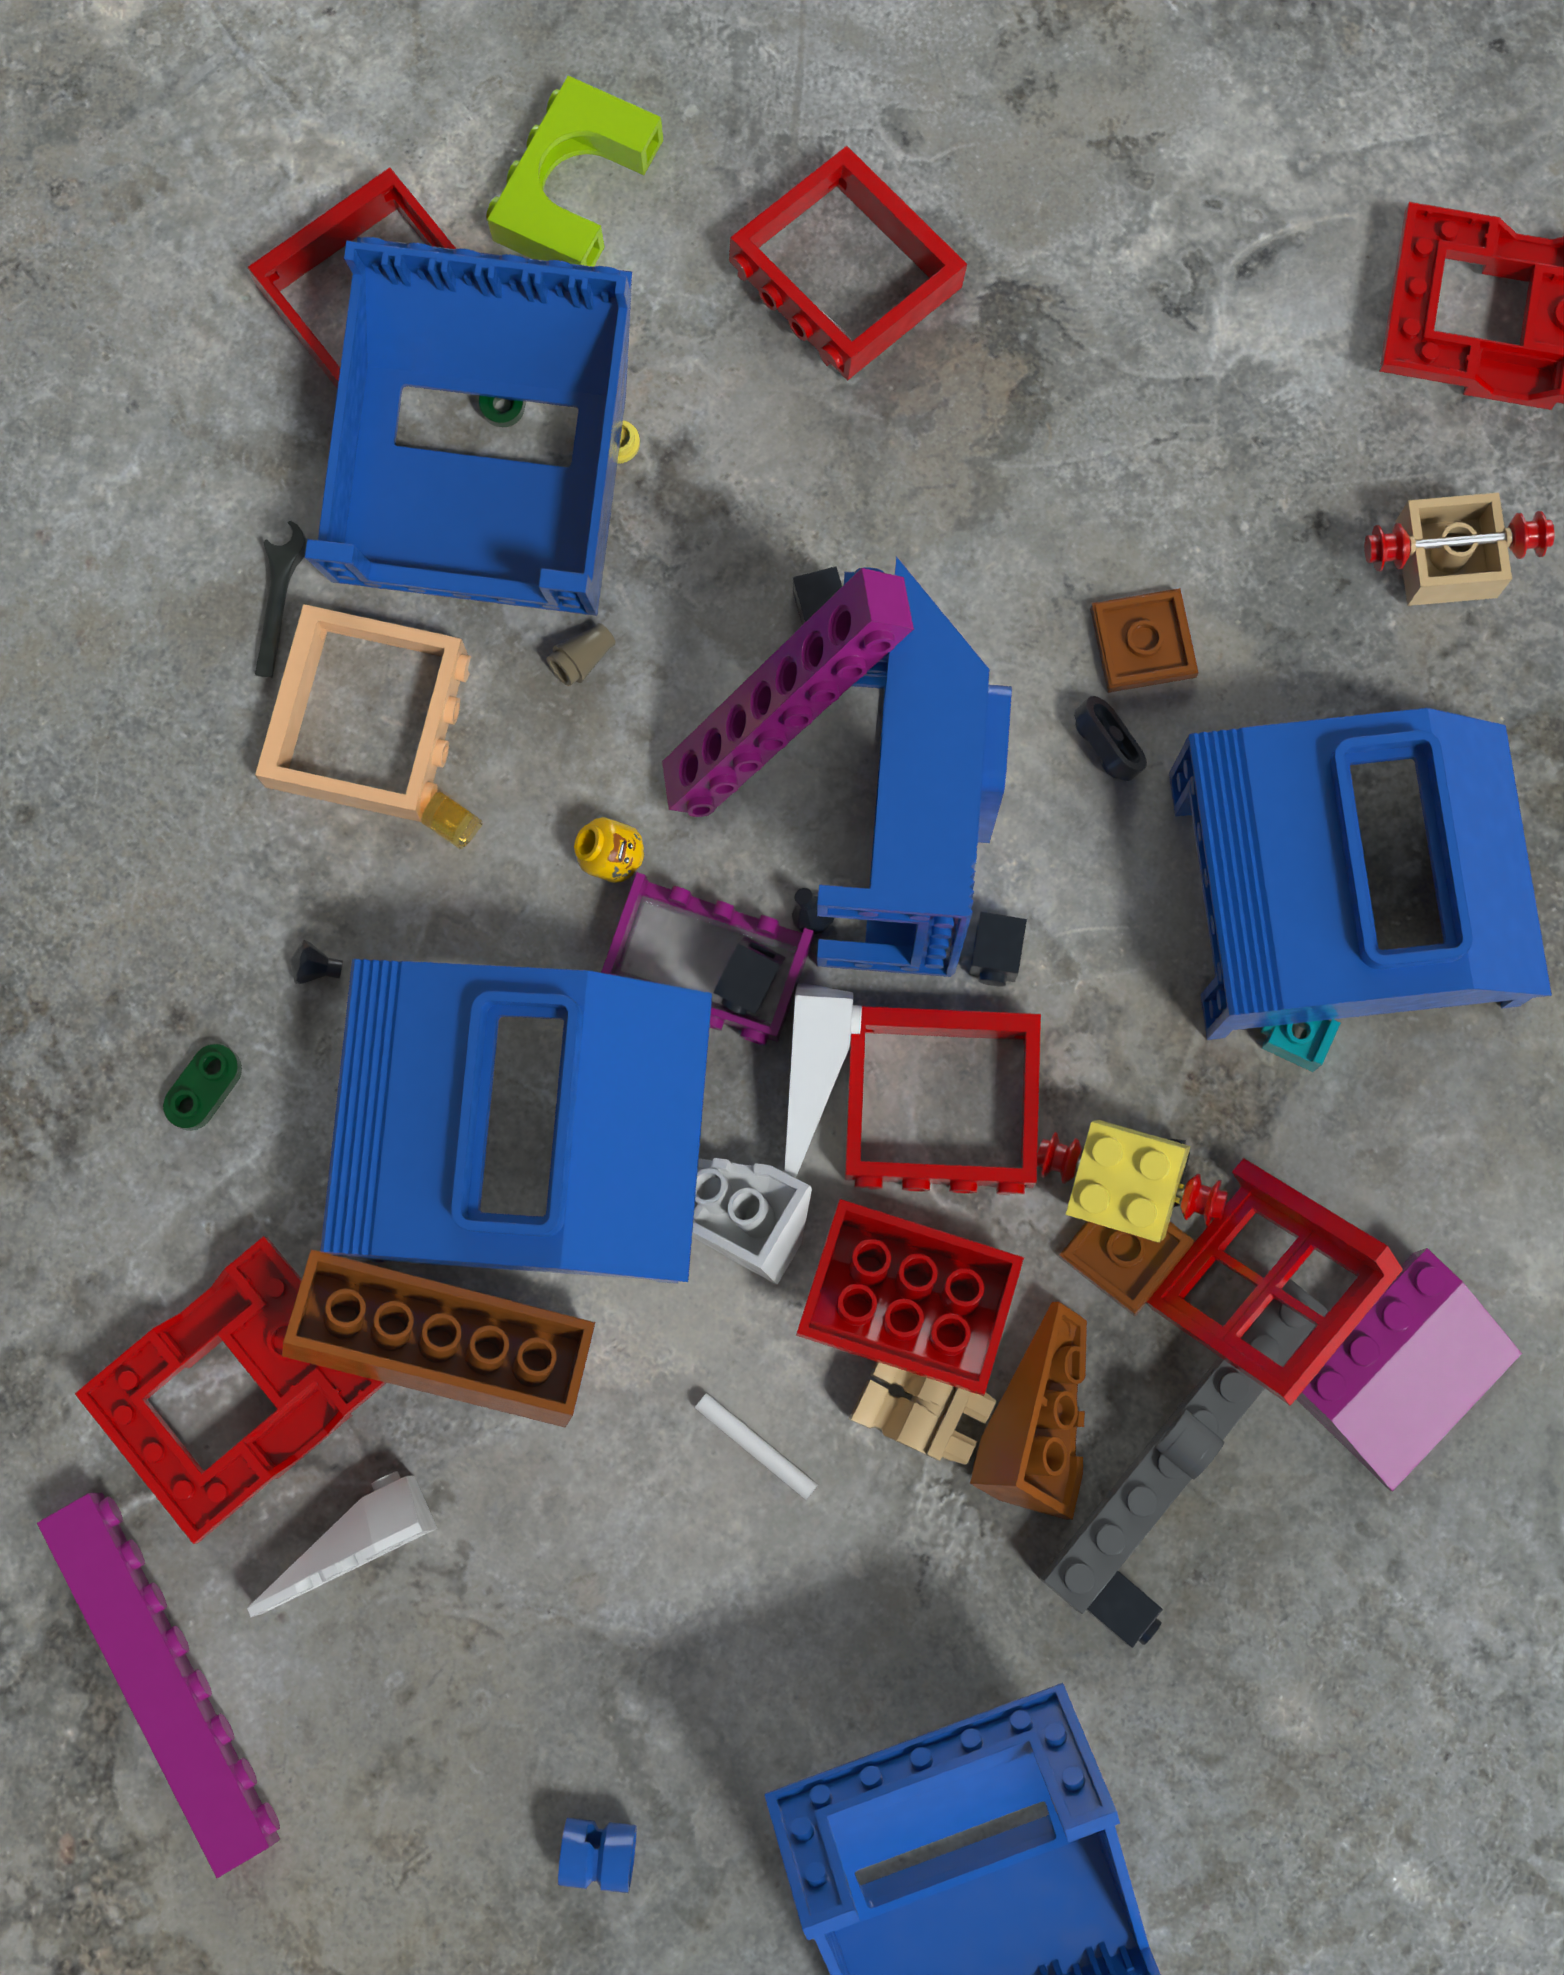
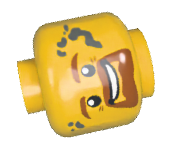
[574,817,644,883]

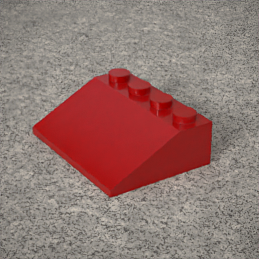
[796,1199,1024,1396]

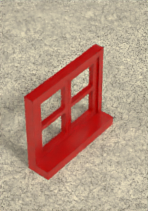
[1147,1158,1403,1406]

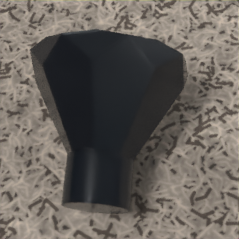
[792,888,834,934]
[290,940,343,984]

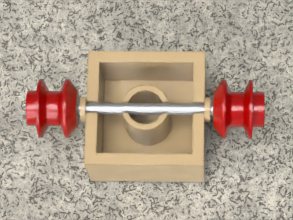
[1364,493,1555,606]

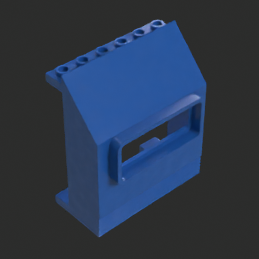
[305,237,632,616]
[817,556,1012,977]
[1169,708,1552,1040]
[320,959,712,1284]
[764,1683,1161,1975]

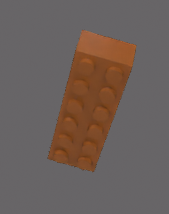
[282,1249,596,1428]

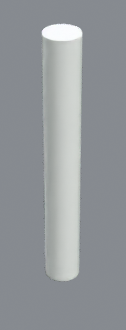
[695,1393,818,1500]

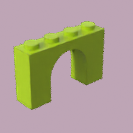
[486,75,664,267]

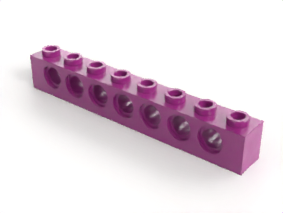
[662,568,914,817]

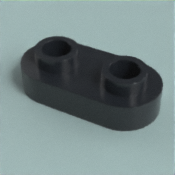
[1074,696,1147,781]

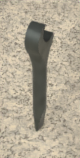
[255,521,307,678]

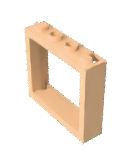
[255,604,471,823]

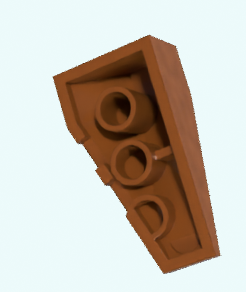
[970,1302,1087,1520]

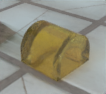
[421,792,483,849]

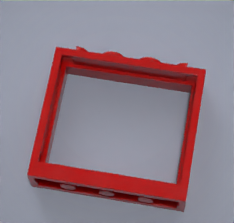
[729,146,967,381]
[248,167,456,389]
[845,1006,1041,1196]

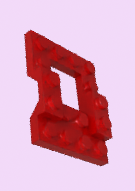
[1379,202,1564,410]
[75,1236,386,1544]

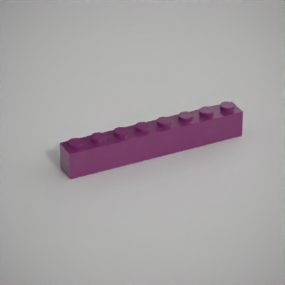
[37,1492,281,1878]

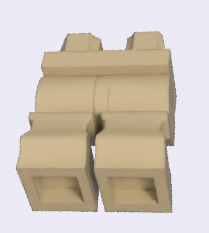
[848,1362,996,1464]

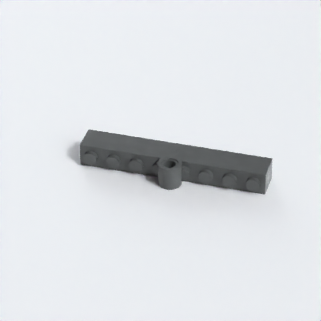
[1039,1279,1328,1614]

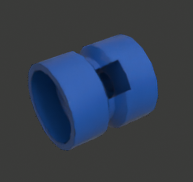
[558,1818,637,1893]

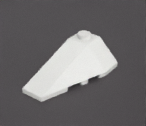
[784,983,862,1178]
[692,1158,812,1285]
[247,1471,438,1617]

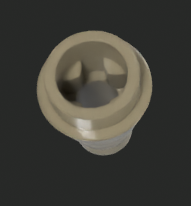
[547,623,615,686]

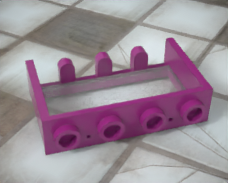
[601,872,814,1046]

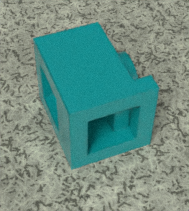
[1260,1019,1341,1072]

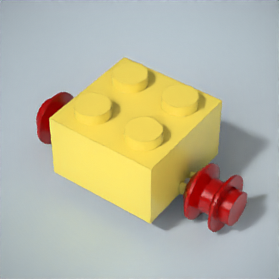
[1037,1120,1228,1243]

